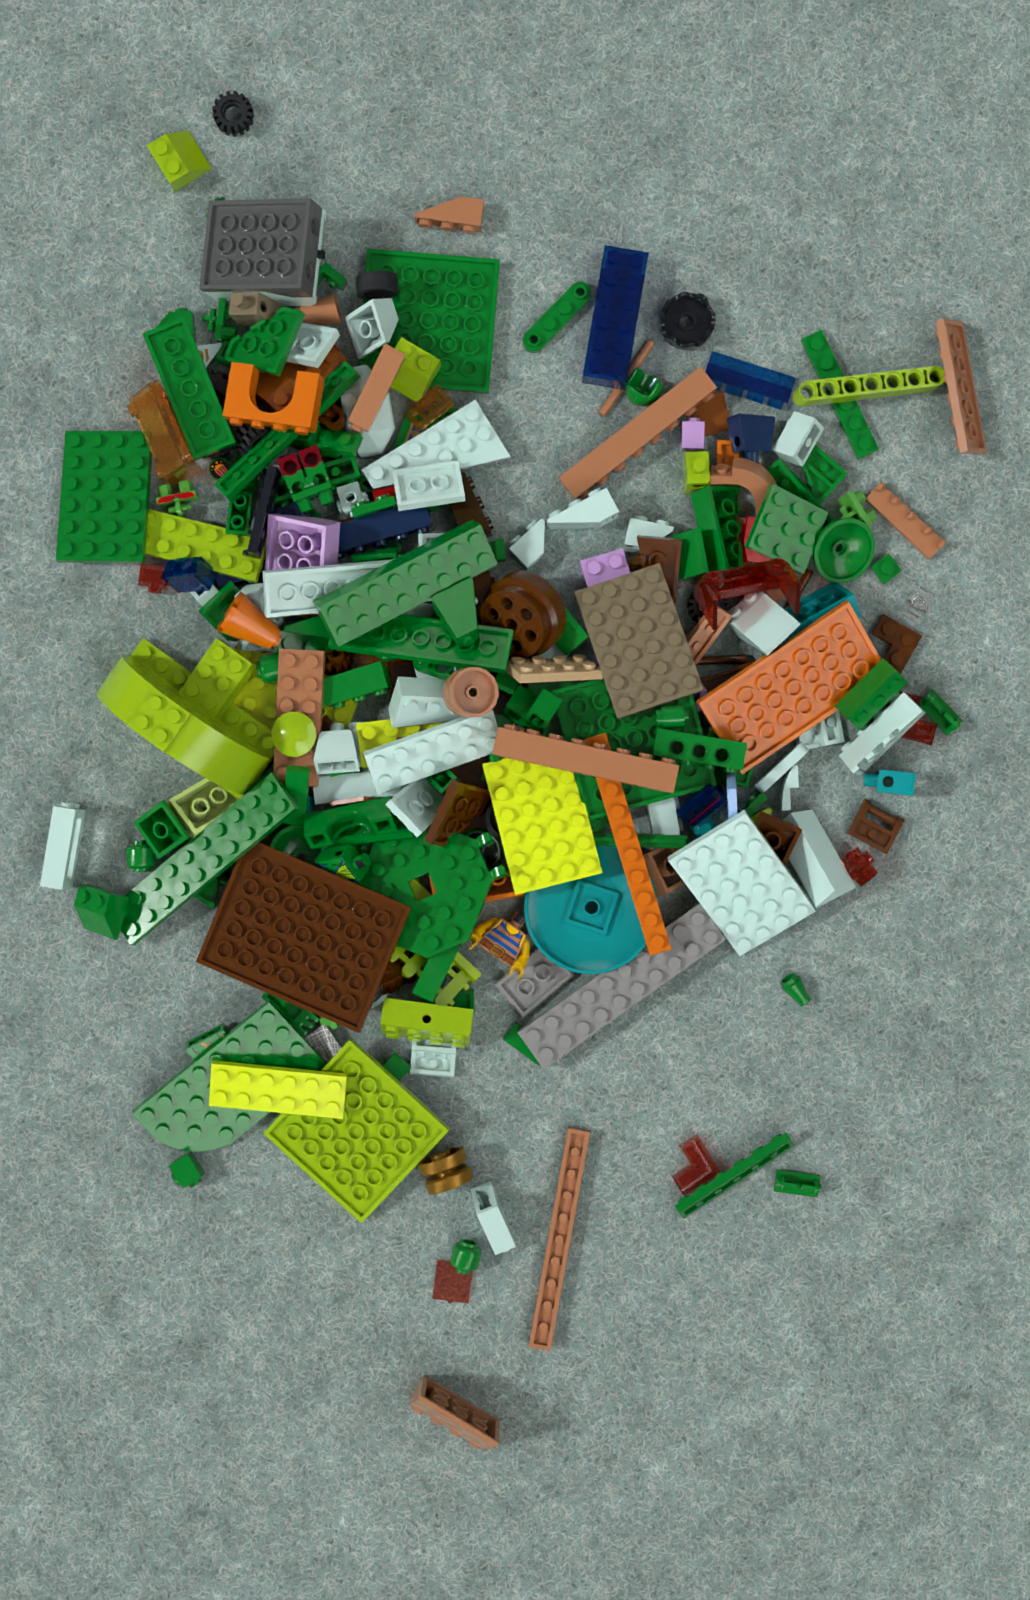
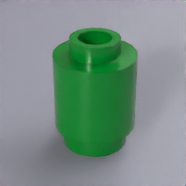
[655,704,689,729]

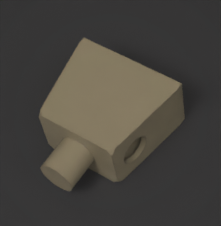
[229,292,281,326]

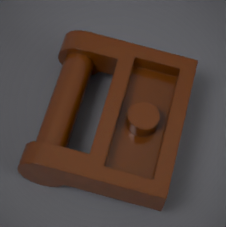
[846,798,905,854]

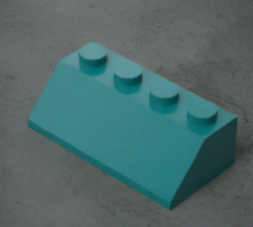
[778,582,862,646]

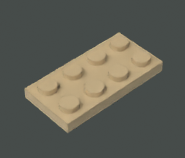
[506,654,603,683]

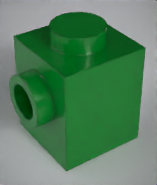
[169,1151,205,1189]

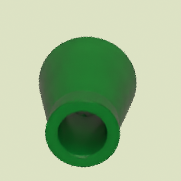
[780,973,811,1007]

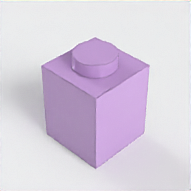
[682,418,705,452]

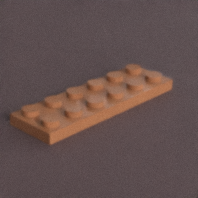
[935,318,987,455]
[273,649,325,787]

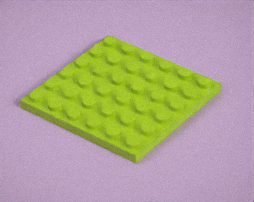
[263,1038,450,1223]

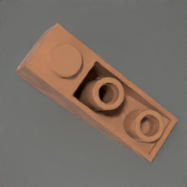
[414,196,484,234]

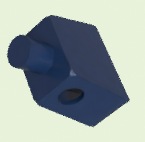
[727,413,775,464]

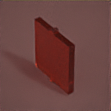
[432,1259,473,1304]

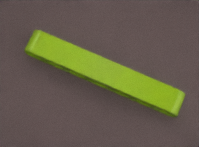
[792,366,945,407]

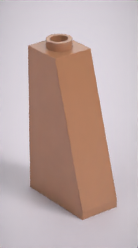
[348,344,406,434]

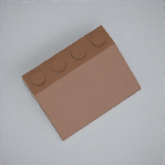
[409,1375,500,1451]

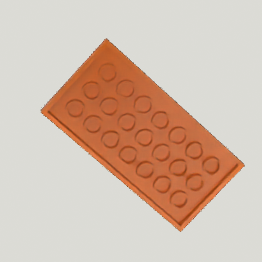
[696,601,881,774]

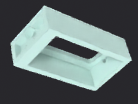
[40,802,86,890]

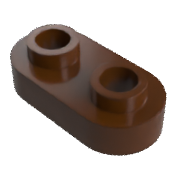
[318,403,347,431]

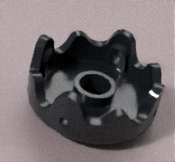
[659,292,716,350]

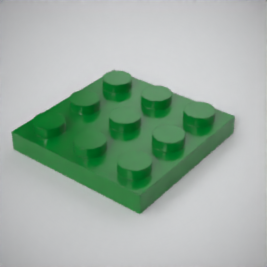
[745,484,829,574]

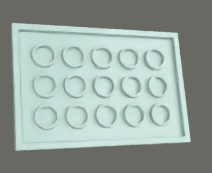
[668,810,816,956]

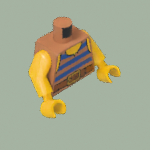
[469,911,530,980]

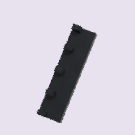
[242,465,282,559]

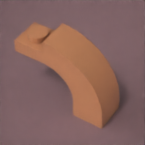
[710,457,777,516]

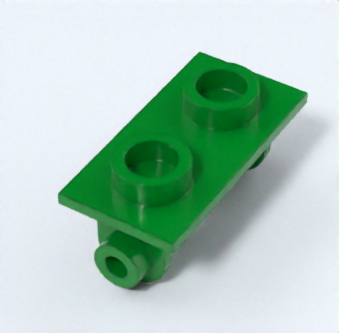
[917,689,963,736]
[773,1169,821,1198]

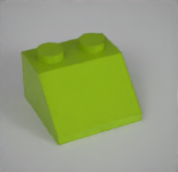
[146,130,212,192]
[391,337,441,404]

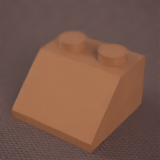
[643,848,685,898]

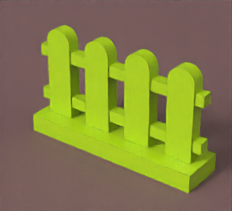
[390,946,482,1007]

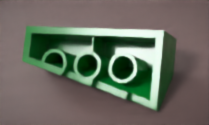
[690,485,743,580]

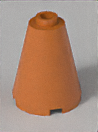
[217,591,282,649]

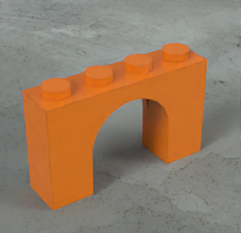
[222,362,325,435]

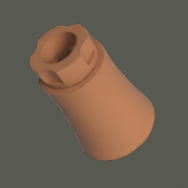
[292,293,342,326]

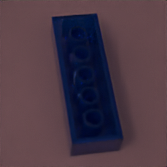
[582,245,649,390]

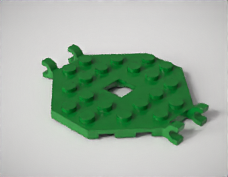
[358,827,508,959]

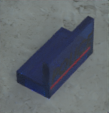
[676,783,727,828]

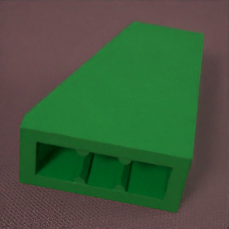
[431,577,479,649]

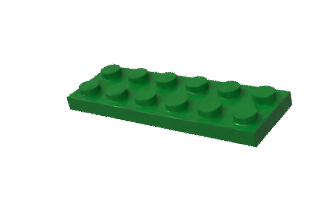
[142,316,237,461]

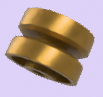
[418,1146,474,1195]

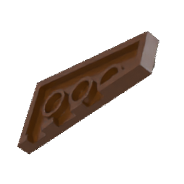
[637,535,682,608]

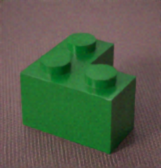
[502,685,563,733]

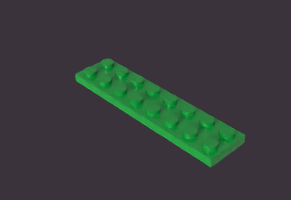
[328,614,514,674]

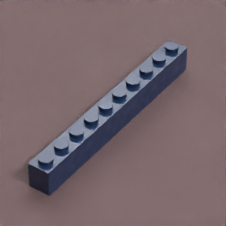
[214,506,434,589]

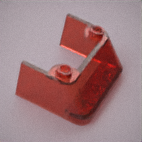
[694,558,801,630]

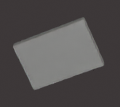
[495,948,574,1018]

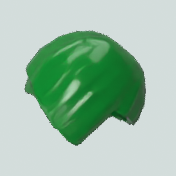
[626,367,664,407]

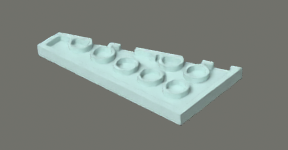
[362,400,511,490]

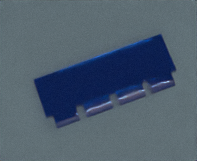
[705,351,796,410]

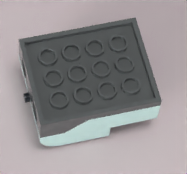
[199,198,326,306]

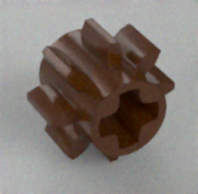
[325,649,352,675]

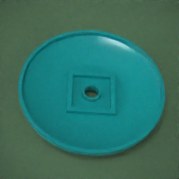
[524,846,658,974]

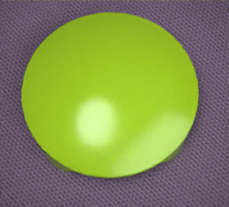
[271,711,316,757]

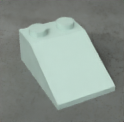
[727,588,801,656]

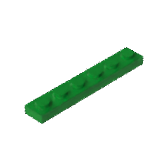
[801,329,879,460]
[674,1132,794,1219]

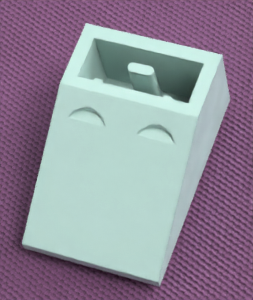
[546,488,619,529]

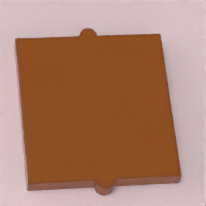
[691,391,730,437]

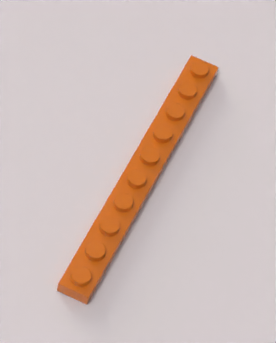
[584,733,671,956]

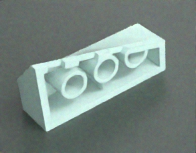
[839,692,926,776]

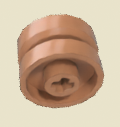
[443,667,499,718]

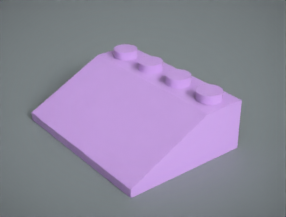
[265,513,340,615]

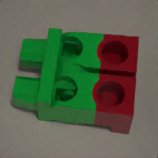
[276,444,334,514]

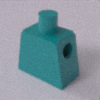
[863,769,916,797]

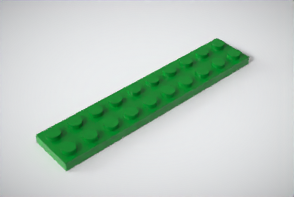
[121,773,299,945]

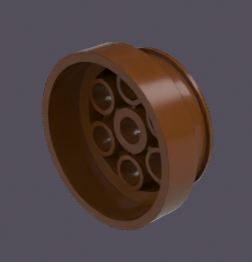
[480,571,566,658]

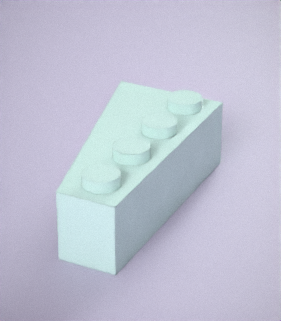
[388,677,473,728]

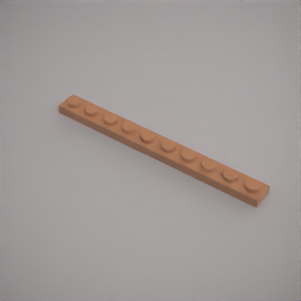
[529,1127,590,1351]

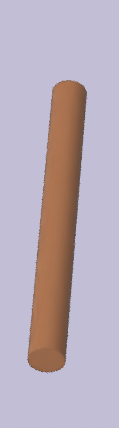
[598,339,655,417]

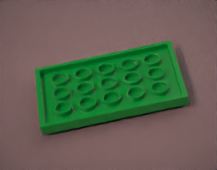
[56,431,154,563]

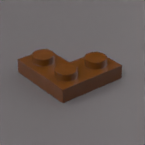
[872,614,922,674]

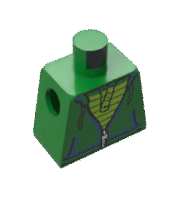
[314,845,371,884]

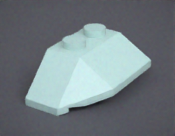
[340,365,395,458]

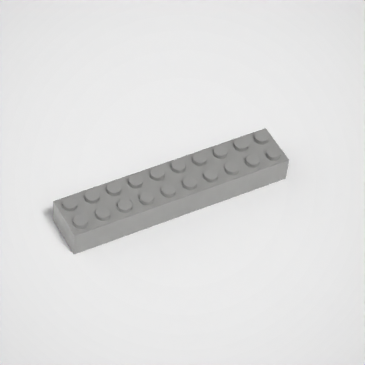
[518,902,726,1069]

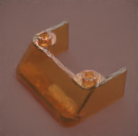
[127,379,204,487]

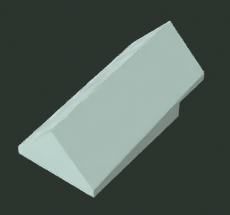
[783,810,856,908]

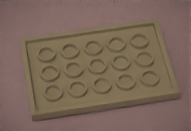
[574,563,704,720]

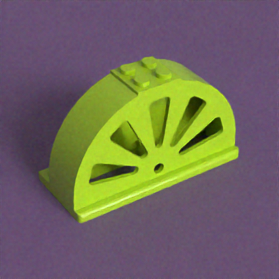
[96,638,275,800]

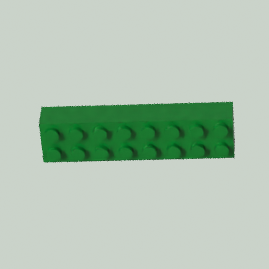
[313,519,498,647]

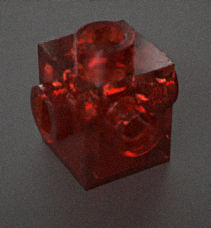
[841,847,878,887]

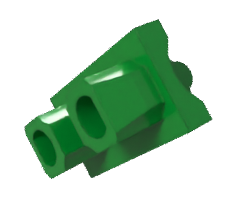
[202,298,237,344]

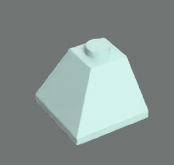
[345,298,399,359]

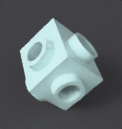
[336,481,370,519]

